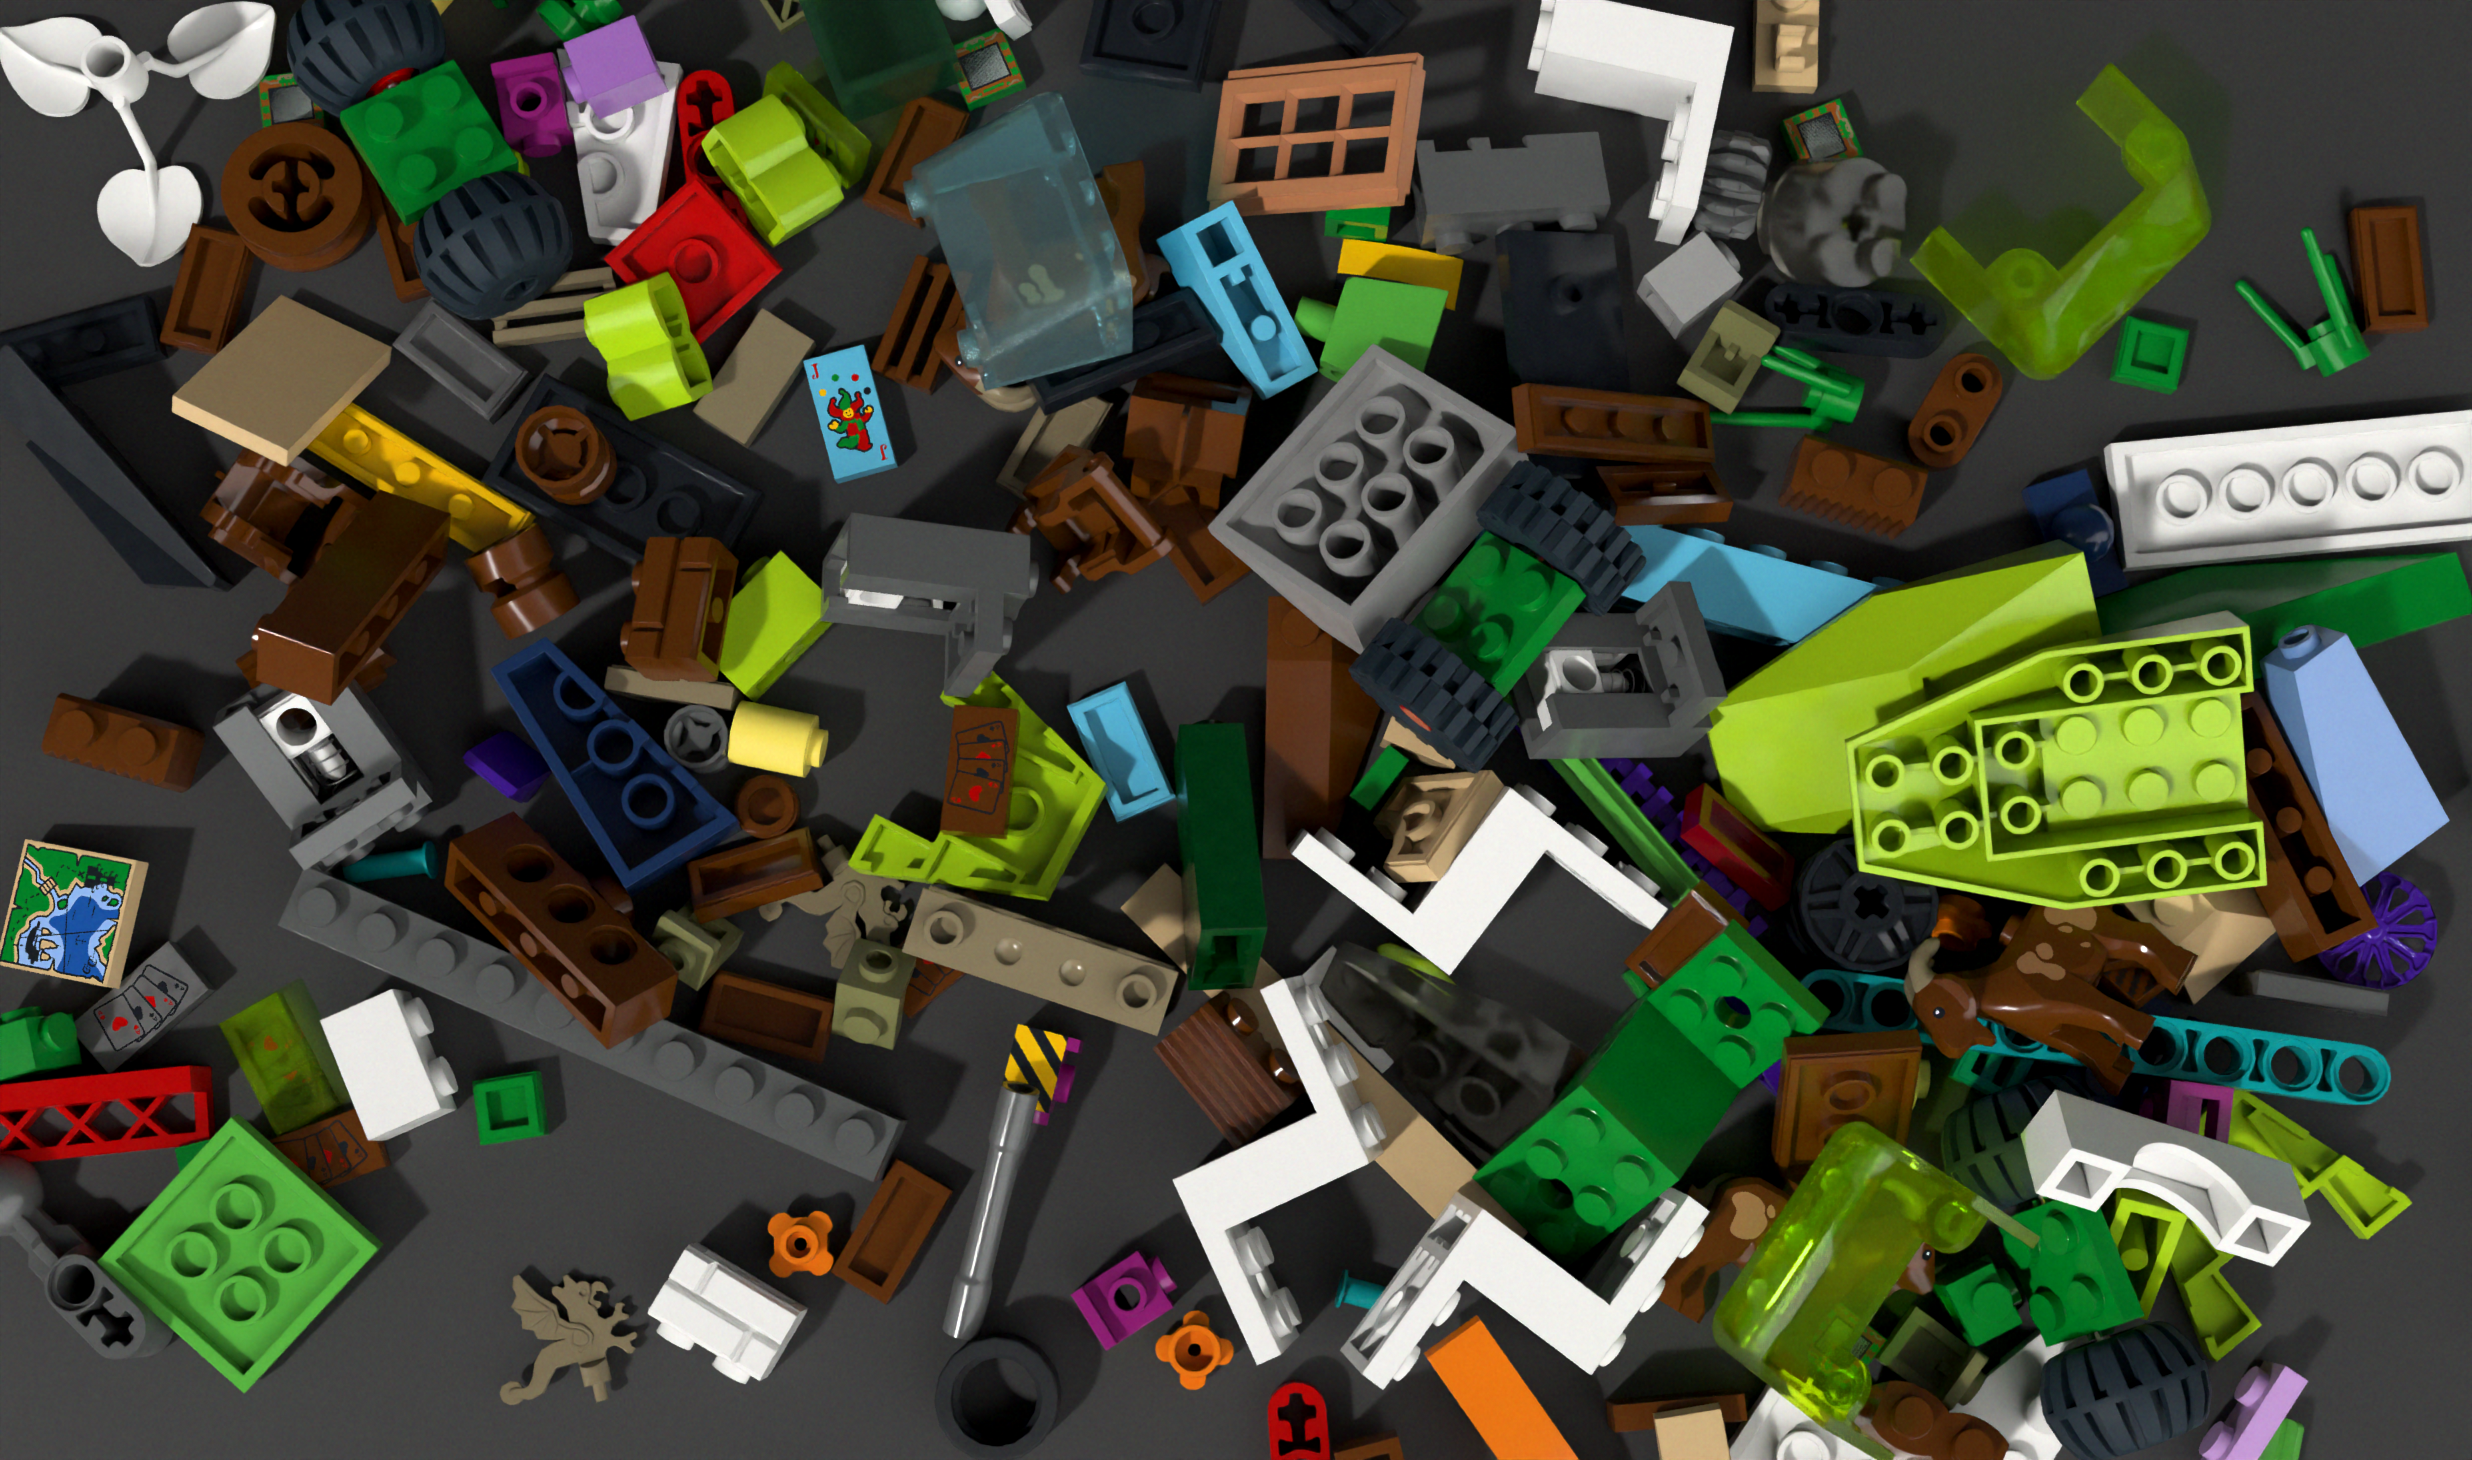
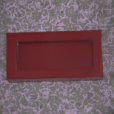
[1680,783,1795,913]

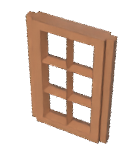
[1207,52,1426,216]

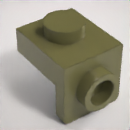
[1676,299,1780,415]
[649,898,744,991]
[831,938,917,1050]
[1874,1305,1989,1411]

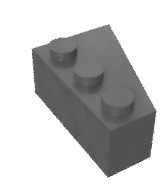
[1410,132,1611,255]

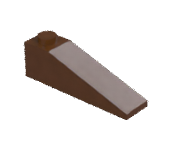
[1263,596,1381,860]

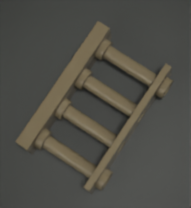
[902,885,1179,1036]

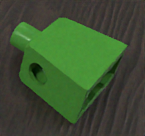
[1294,277,1449,383]

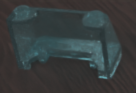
[903,90,1133,391]

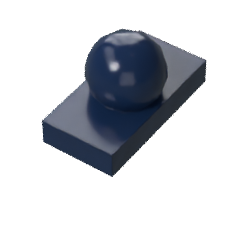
[2021,468,2129,600]

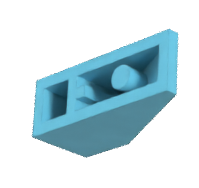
[1156,200,1319,400]

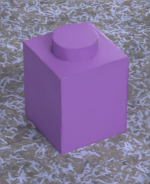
[562,15,669,120]

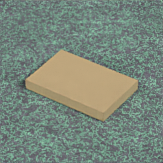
[172,295,392,467]

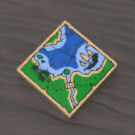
[0,839,149,989]

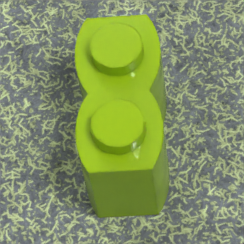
[701,93,844,248]
[583,272,713,421]

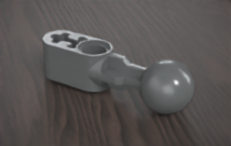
[0,1154,174,1360]

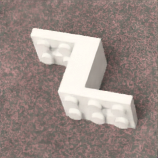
[1527,0,1734,245]
[1286,783,1668,976]
[1173,975,1387,1365]
[1340,1187,1710,1390]

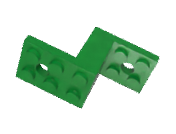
[1472,919,1831,1268]

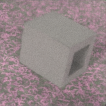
[1637,230,1743,340]

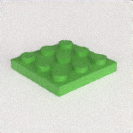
[97,1114,384,1393]

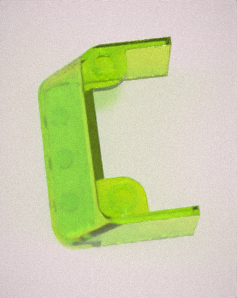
[1910,62,2212,380]
[1712,1121,2040,1460]

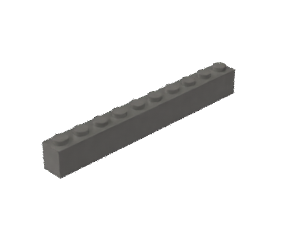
[278,867,908,1182]

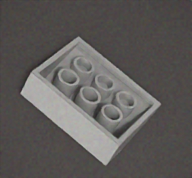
[1208,343,1529,654]

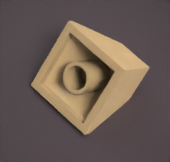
[2112,887,2276,1005]

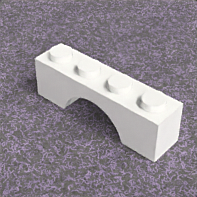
[2020,1089,2311,1267]

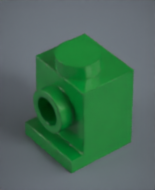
[0,1006,82,1085]
[1932,1253,2023,1347]

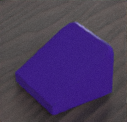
[462,731,552,804]

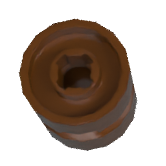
[515,405,617,505]
[463,522,581,640]

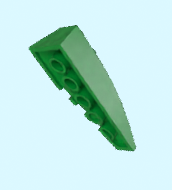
[2094,552,2472,683]

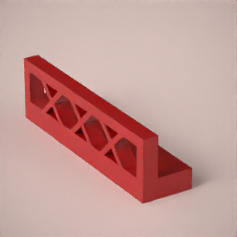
[0,1065,216,1162]

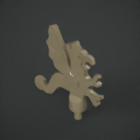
[758,834,907,970]
[500,1275,638,1405]

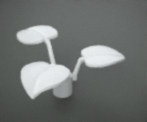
[0,1,277,267]

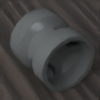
[664,705,732,775]

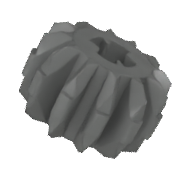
[1692,130,1773,240]

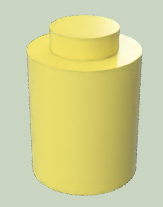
[728,700,828,778]

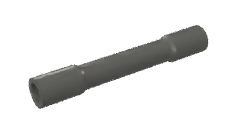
[942,1081,1040,1340]

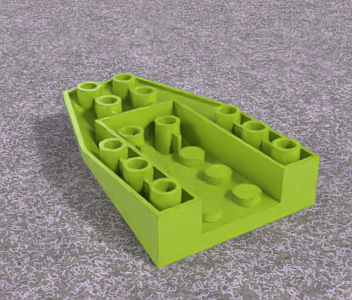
[1707,539,2102,834]
[1845,610,2267,910]

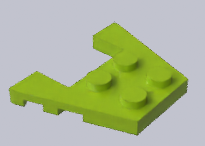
[847,671,1108,901]
[2169,1090,2412,1362]

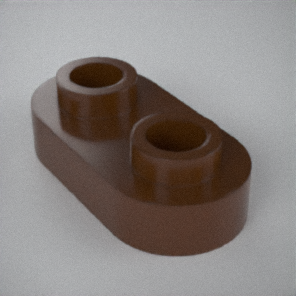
[1903,353,2003,472]

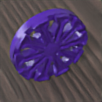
[2315,871,2438,990]

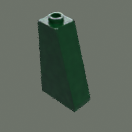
[1174,719,1268,991]

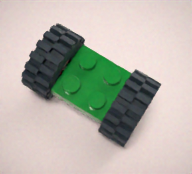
[1349,460,1647,774]

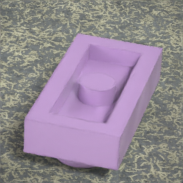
[2199,1361,2308,1460]

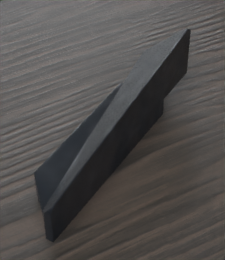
[0,342,235,592]

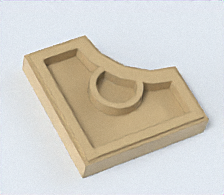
[1373,770,1504,883]

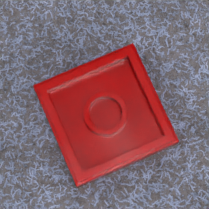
[603,173,784,345]

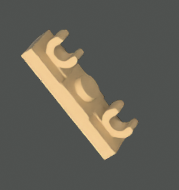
[1752,0,1819,94]

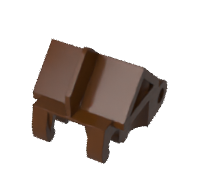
[1123,371,1254,511]
[1005,444,1178,595]
[199,447,369,586]

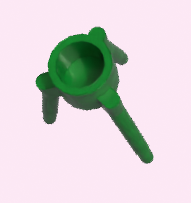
[2235,226,2371,378]
[1710,344,1865,434]

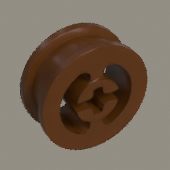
[221,122,373,273]

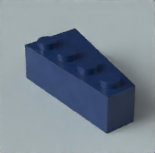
[489,636,741,897]

